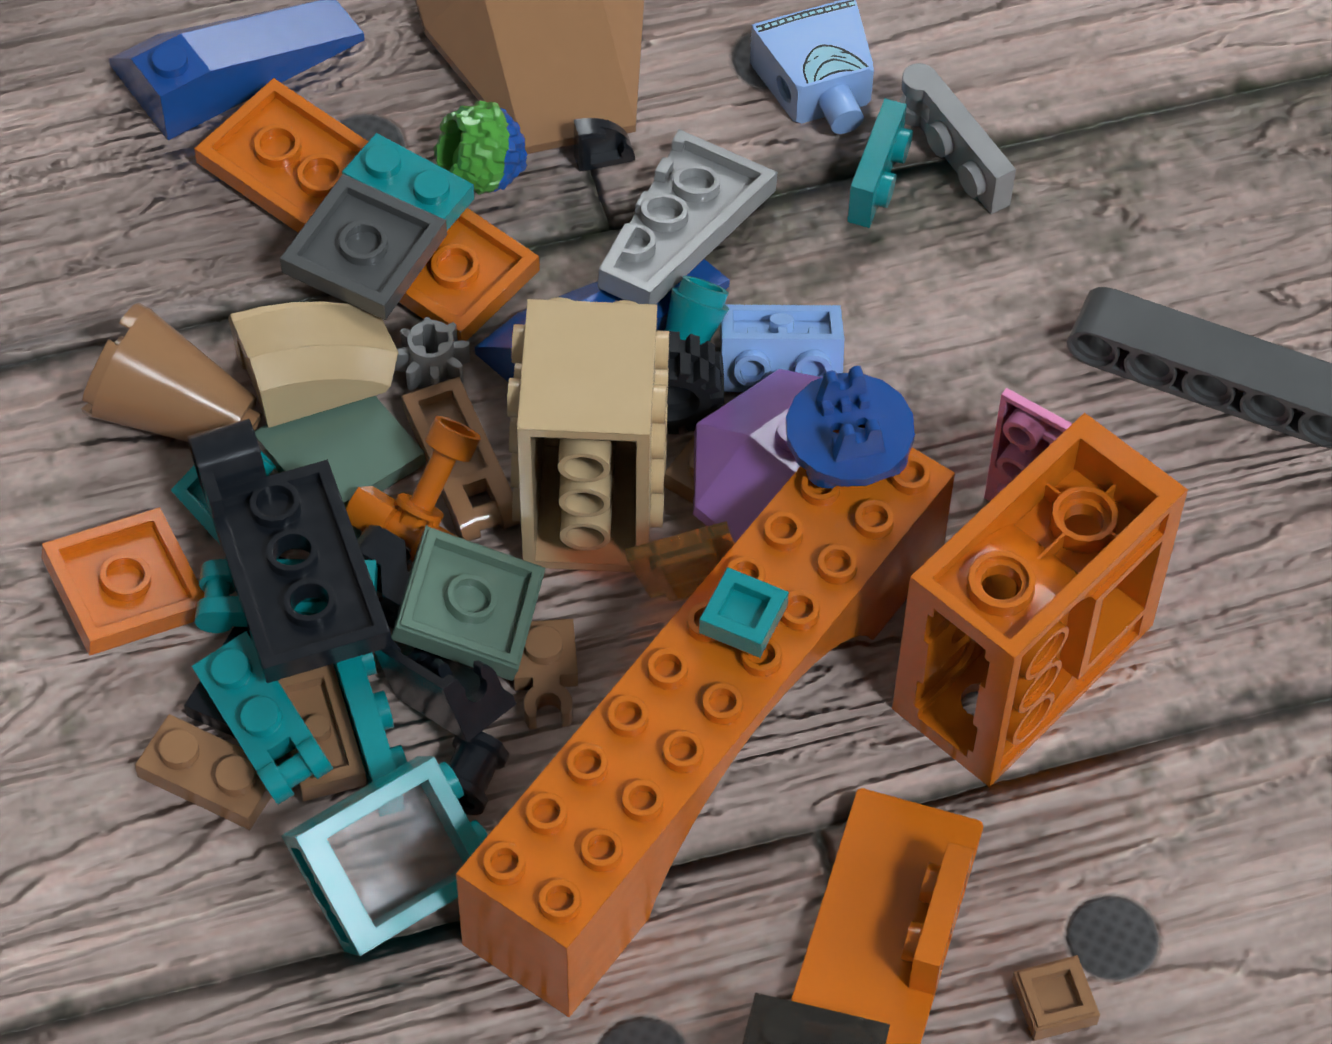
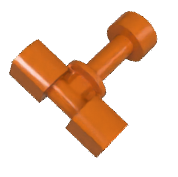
[346,416,481,562]

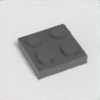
[280,174,447,320]

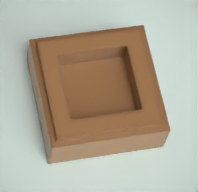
[1012,955,1100,1041]

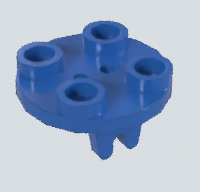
[786,366,915,488]

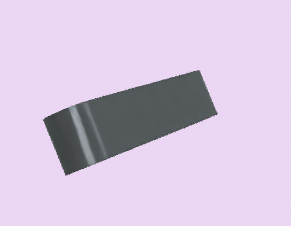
[1067,287,1332,448]

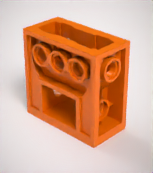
[892,412,1188,787]

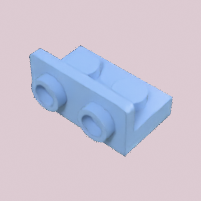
[720,304,845,392]

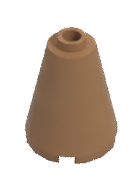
[81,303,262,442]

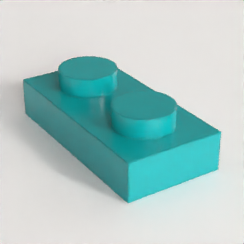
[847,98,913,228]
[342,133,474,231]

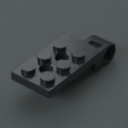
[187,419,393,683]

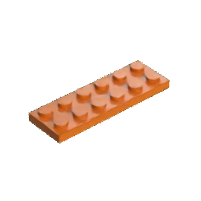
[194,78,540,341]

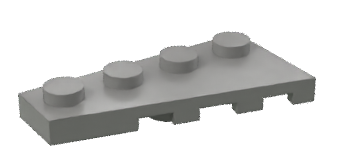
[598,129,778,305]

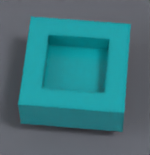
[699,567,789,658]

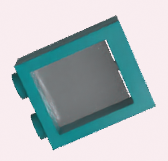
[281,756,488,956]

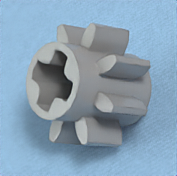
[395,317,470,390]

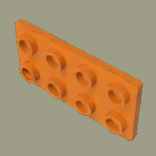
[787,788,983,1044]

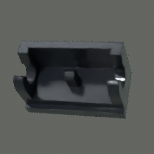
[375,640,517,742]

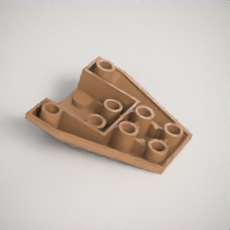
[415,0,644,154]

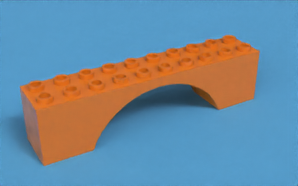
[456,425,955,1017]

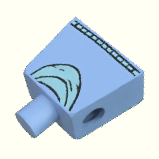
[750,0,874,134]

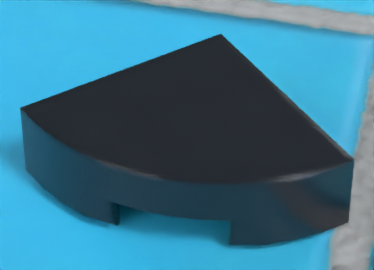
[574,118,635,172]

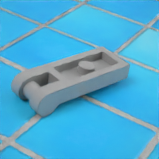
[900,63,1016,214]

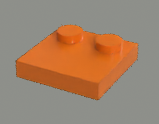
[41,507,204,656]

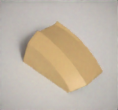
[228,302,398,428]

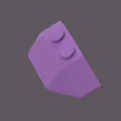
[693,369,822,546]

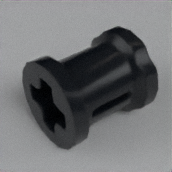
[449,731,510,815]

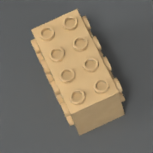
[507,297,669,573]

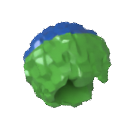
[433,100,527,195]

